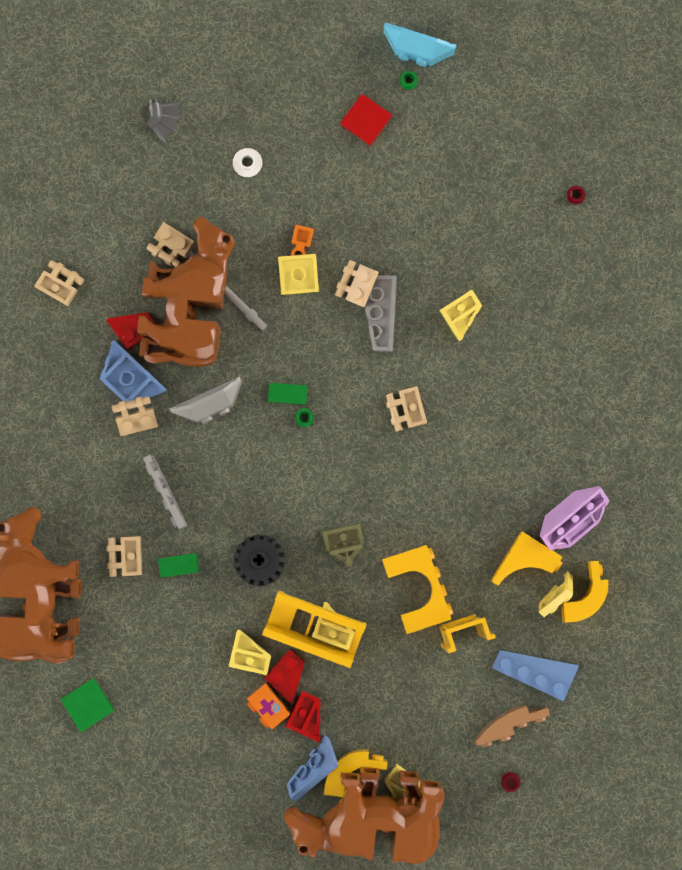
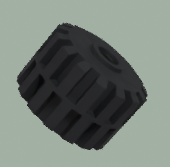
[234,535,285,586]

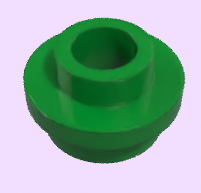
[399,71,418,90]
[295,408,314,428]

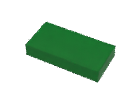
[268,383,308,405]
[158,553,199,578]

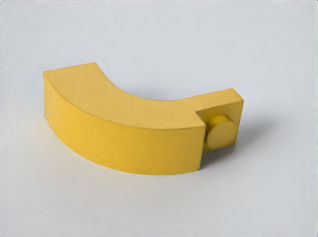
[561,561,608,623]
[324,749,388,797]

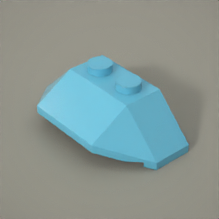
[384,22,456,67]

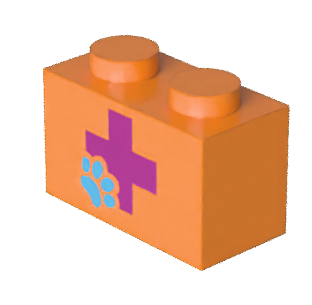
[247,683,291,729]

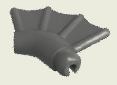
[146,98,181,143]

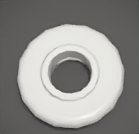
[233,148,262,177]

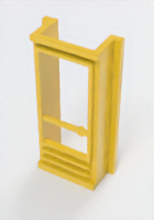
[262,590,366,668]
[439,614,496,653]

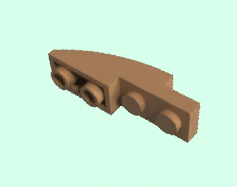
[474,704,550,747]

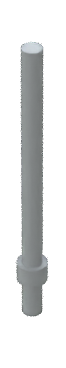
[187,251,267,331]

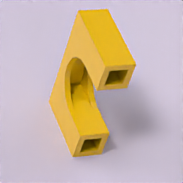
[382,545,453,634]

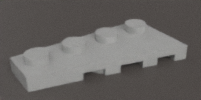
[365,275,397,352]
[143,455,188,530]

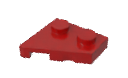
[264,649,305,704]

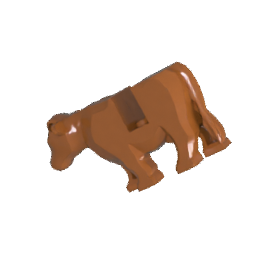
[137,217,236,367]
[0,507,82,664]
[284,767,445,864]

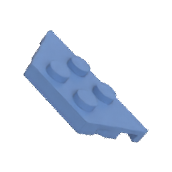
[100,340,167,402]

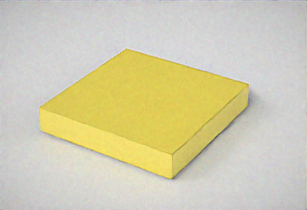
[278,254,319,295]

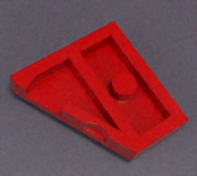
[106,312,156,350]
[285,690,320,742]

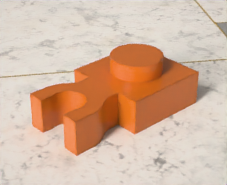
[291,225,314,256]

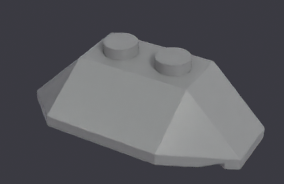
[169,377,242,424]

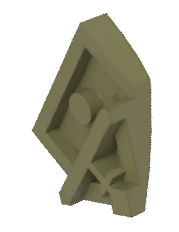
[322,522,364,566]

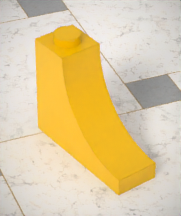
[490,532,562,586]

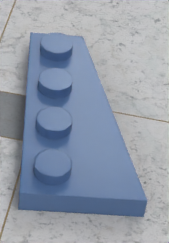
[492,650,579,701]

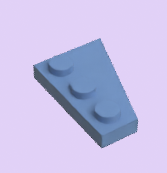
[287,735,339,802]

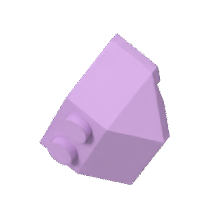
[540,486,609,550]

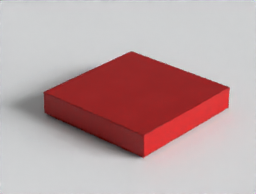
[340,94,392,146]

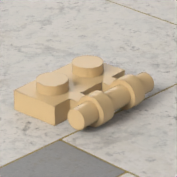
[147,222,196,267]
[34,260,84,306]
[335,260,379,307]
[386,386,427,432]
[112,396,158,436]
[106,536,142,577]

